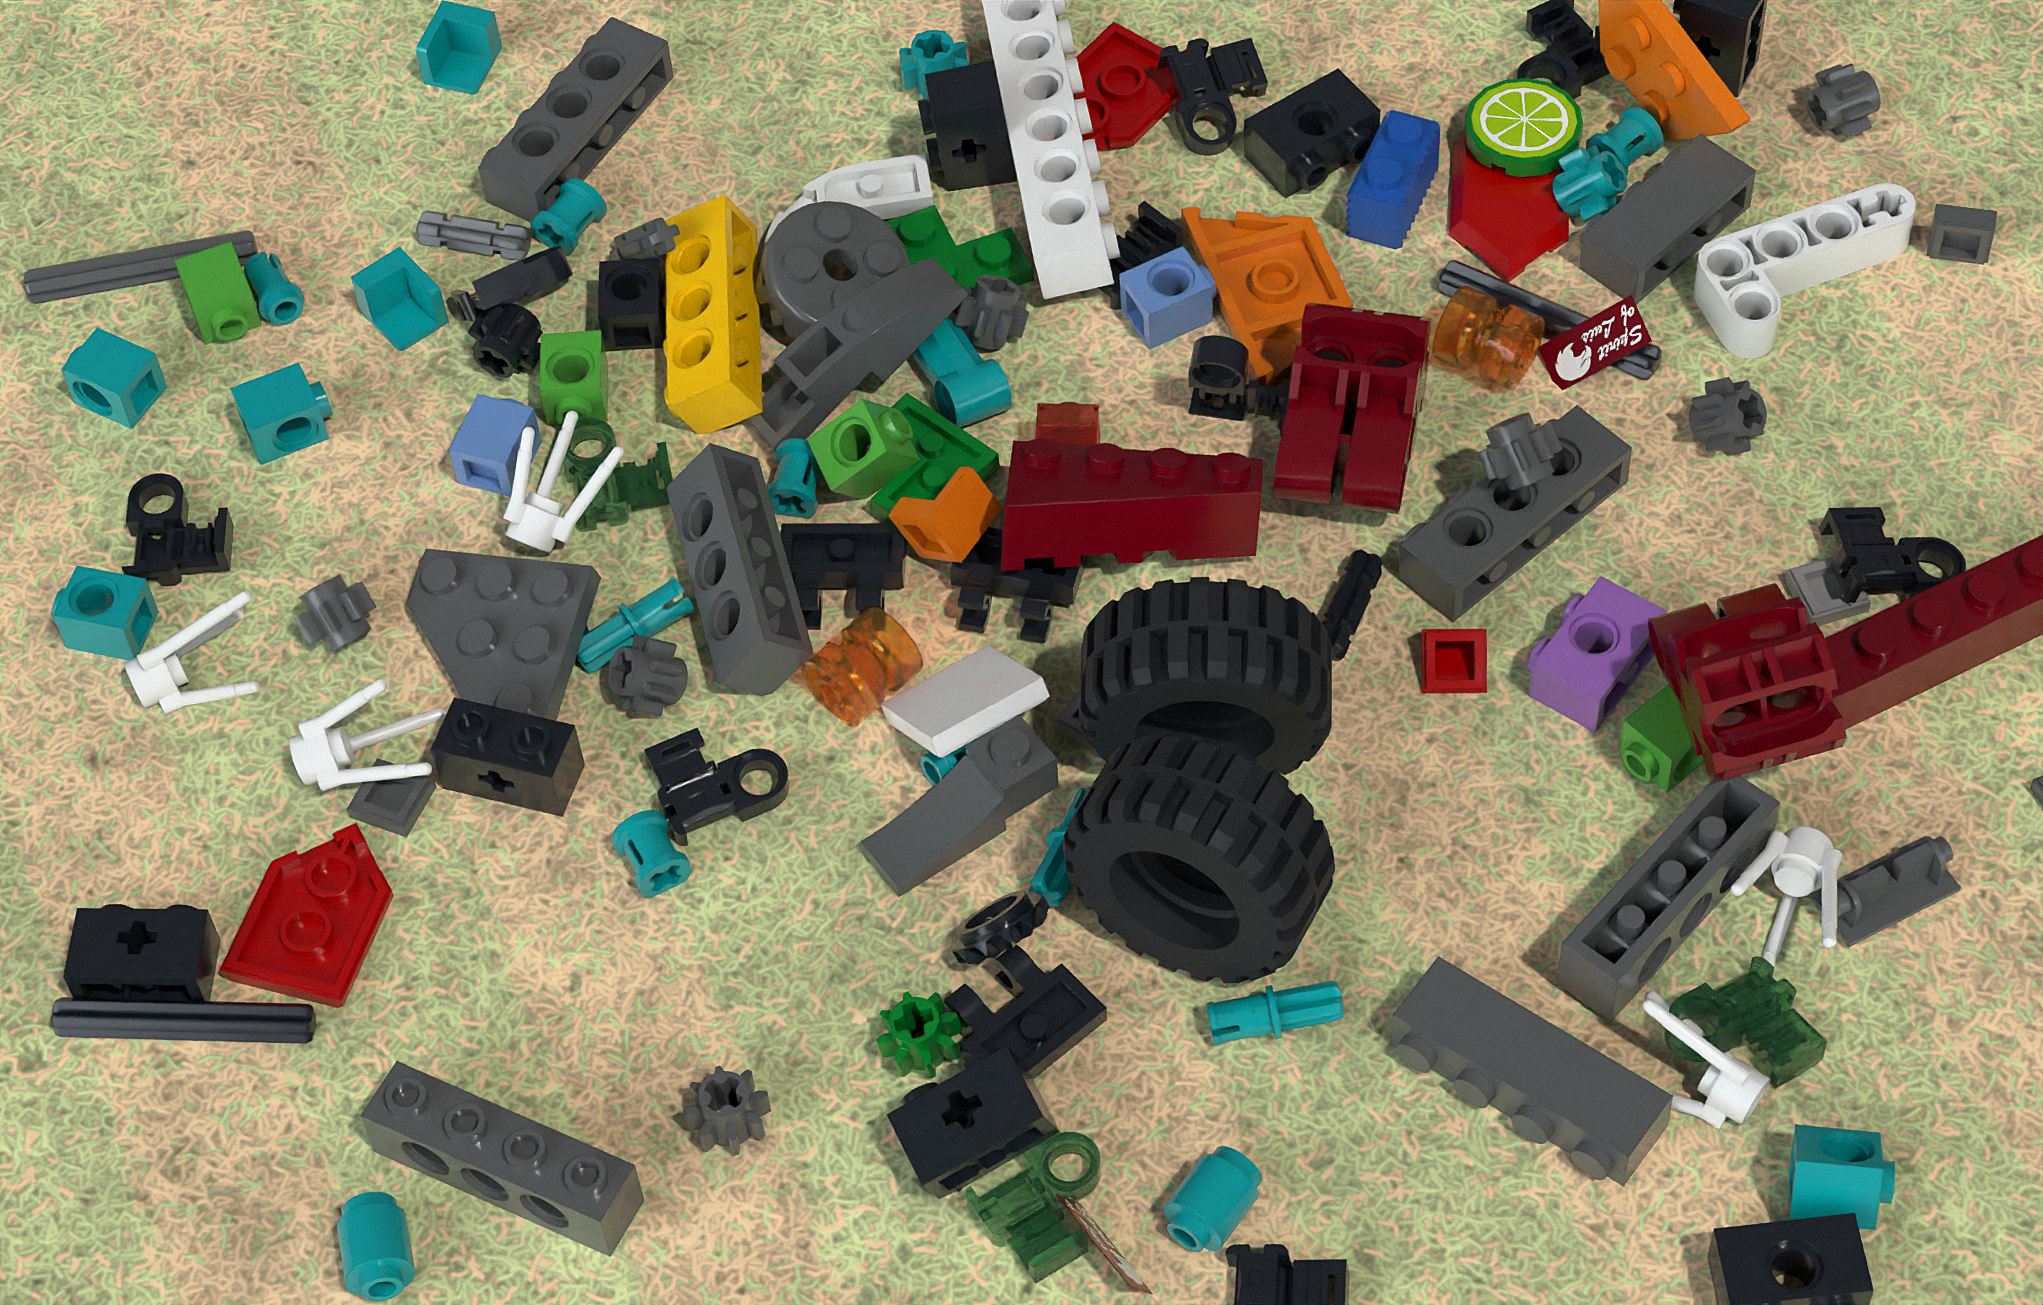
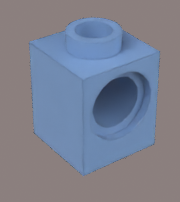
[1120,246,1217,349]
[449,394,542,497]

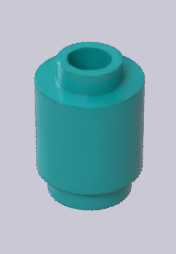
[1163,1146,1262,1252]
[337,1192,416,1301]

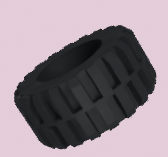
[1079,577,1332,775]
[1063,732,1335,984]

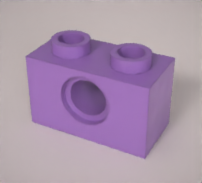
[1526,576,1667,733]

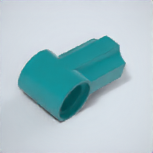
[912,319,1012,428]

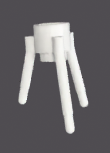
[503,411,624,553]
[123,591,260,715]
[289,679,446,791]
[1731,826,1843,978]
[1643,991,1771,1130]

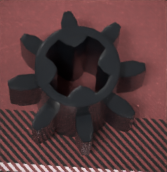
[468,303,543,378]

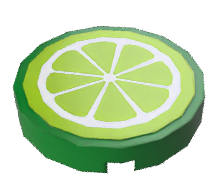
[1464,78,1583,177]

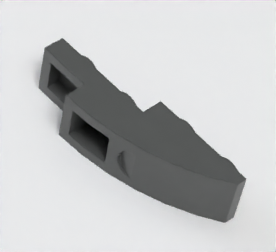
[747,258,969,450]

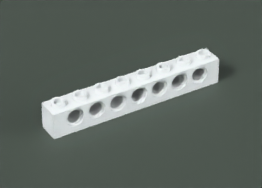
[982,0,1120,299]

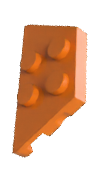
[1598,0,1751,141]
[1181,207,1353,386]

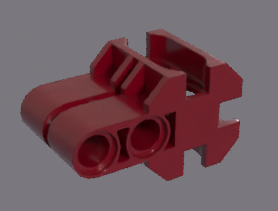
[1273,302,1431,514]
[1648,583,1847,783]

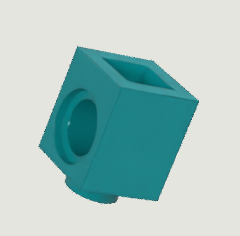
[61,327,167,429]
[230,362,333,465]
[52,566,159,660]
[1788,1124,1895,1230]

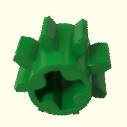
[876,991,963,1078]

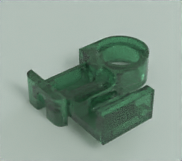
[563,418,673,532]
[1664,956,1827,1089]
[966,1132,1101,1284]

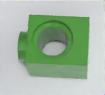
[174,241,262,345]
[539,330,608,429]
[807,399,920,500]
[1620,684,1704,793]

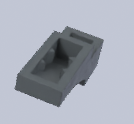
[861,714,1059,897]

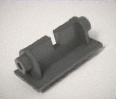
[1810,836,1961,948]

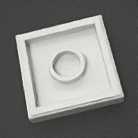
[880,645,1050,758]

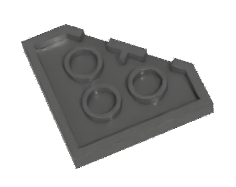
[407,549,601,721]

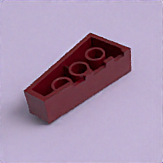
[1001,438,1263,571]

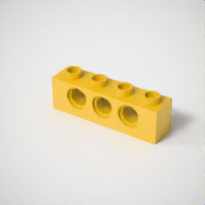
[662,194,763,434]

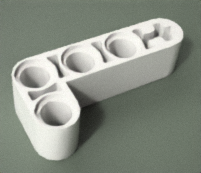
[1693,183,1916,358]

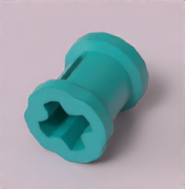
[1585,106,1664,176]
[530,178,607,256]
[767,438,823,519]
[611,810,692,898]

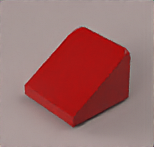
[1421,629,1487,693]

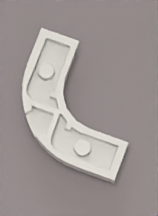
[764,153,934,326]

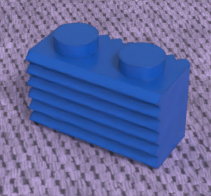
[1345,110,1441,250]

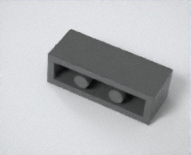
[1579,134,1756,305]

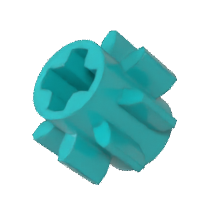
[899,30,969,99]
[1553,146,1627,222]

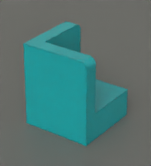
[416,0,502,95]
[351,247,449,351]

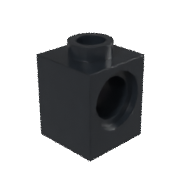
[598,258,665,352]

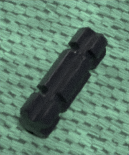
[1321,549,1383,661]

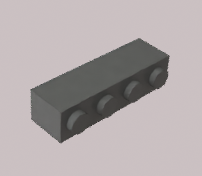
[1391,956,1673,1187]

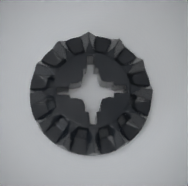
[950,890,1050,964]

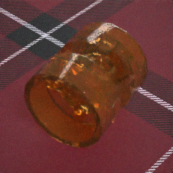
[1432,285,1545,390]
[801,607,923,727]

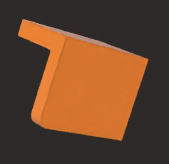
[888,466,1003,563]

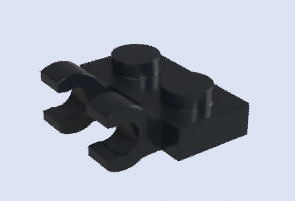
[780,523,907,630]
[950,527,1087,643]
[944,944,1107,1080]

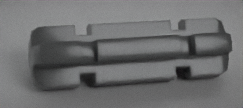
[416,210,532,260]
[609,217,680,261]

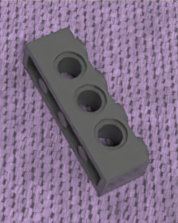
[478,17,674,222]
[1399,405,1632,623]
[666,443,814,696]
[1557,776,1780,1022]
[361,1061,645,1257]

